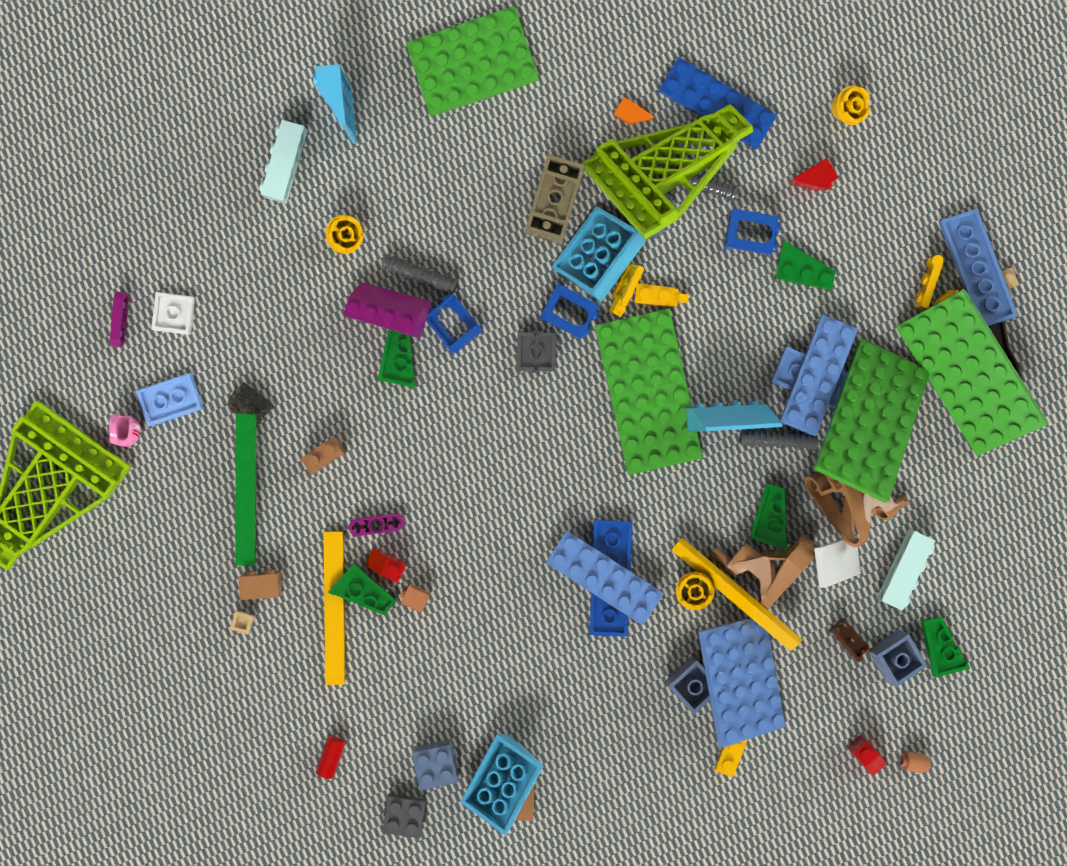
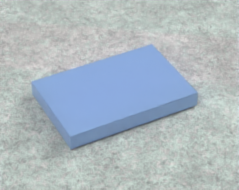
[136,373,204,427]

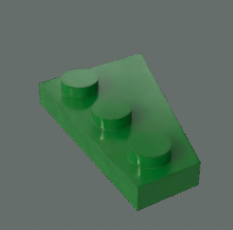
[774,241,836,291]
[378,330,416,388]
[749,483,787,550]
[328,563,397,615]
[920,616,971,678]

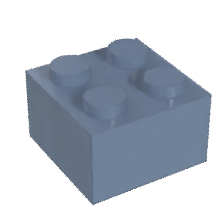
[869,629,927,687]
[665,656,710,715]
[412,739,459,791]

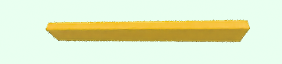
[323,531,345,685]
[671,538,803,651]

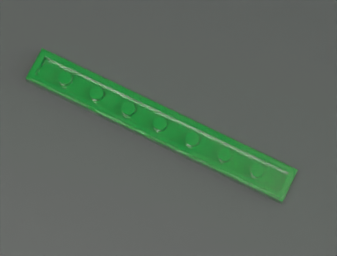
[235,413,257,566]

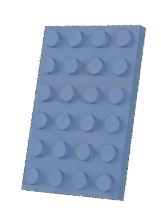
[698,617,785,748]

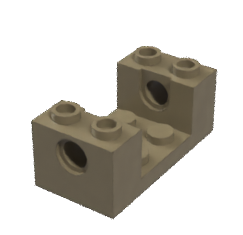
[525,154,585,245]

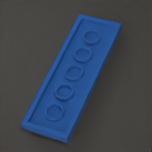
[658,57,777,150]
[589,520,632,637]

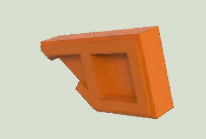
[614,97,654,125]

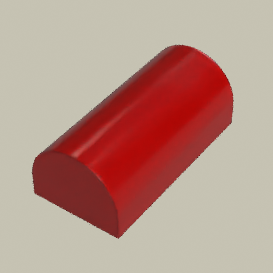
[315,735,347,779]

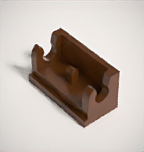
[828,618,871,663]

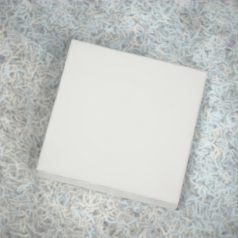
[151,292,196,335]

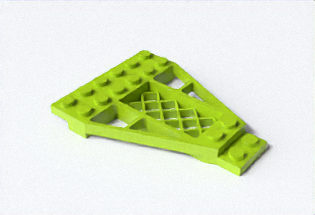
[581,104,753,240]
[0,400,132,571]

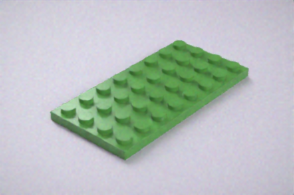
[896,289,1049,456]
[594,309,703,475]
[813,338,930,503]

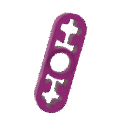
[110,291,129,348]
[349,513,405,536]

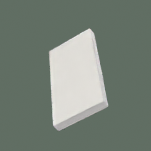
[814,536,861,588]

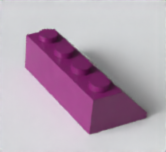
[343,282,431,339]

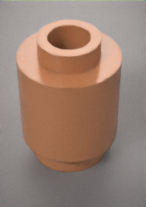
[899,751,931,773]

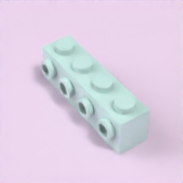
[260,120,308,204]
[876,529,935,611]

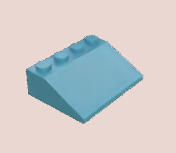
[313,64,357,144]
[551,206,646,302]
[686,401,782,432]
[460,734,544,836]

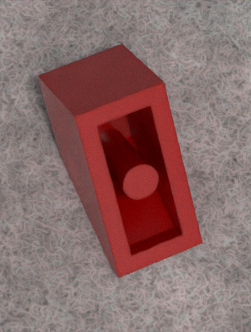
[790,158,839,191]
[366,547,408,583]
[847,735,887,776]

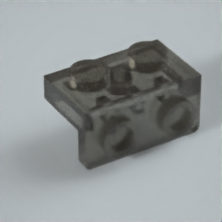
[227,382,274,428]

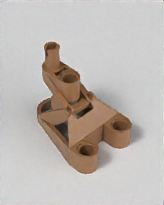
[804,471,909,547]
[710,534,818,609]

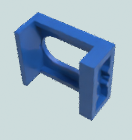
[724,208,781,257]
[540,284,600,340]
[426,294,483,355]

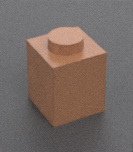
[400,583,431,613]

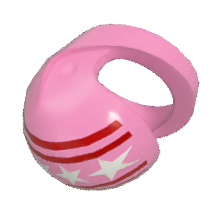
[109,414,141,447]

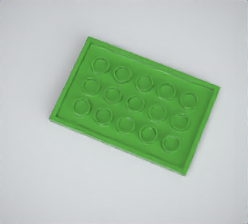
[406,6,539,117]

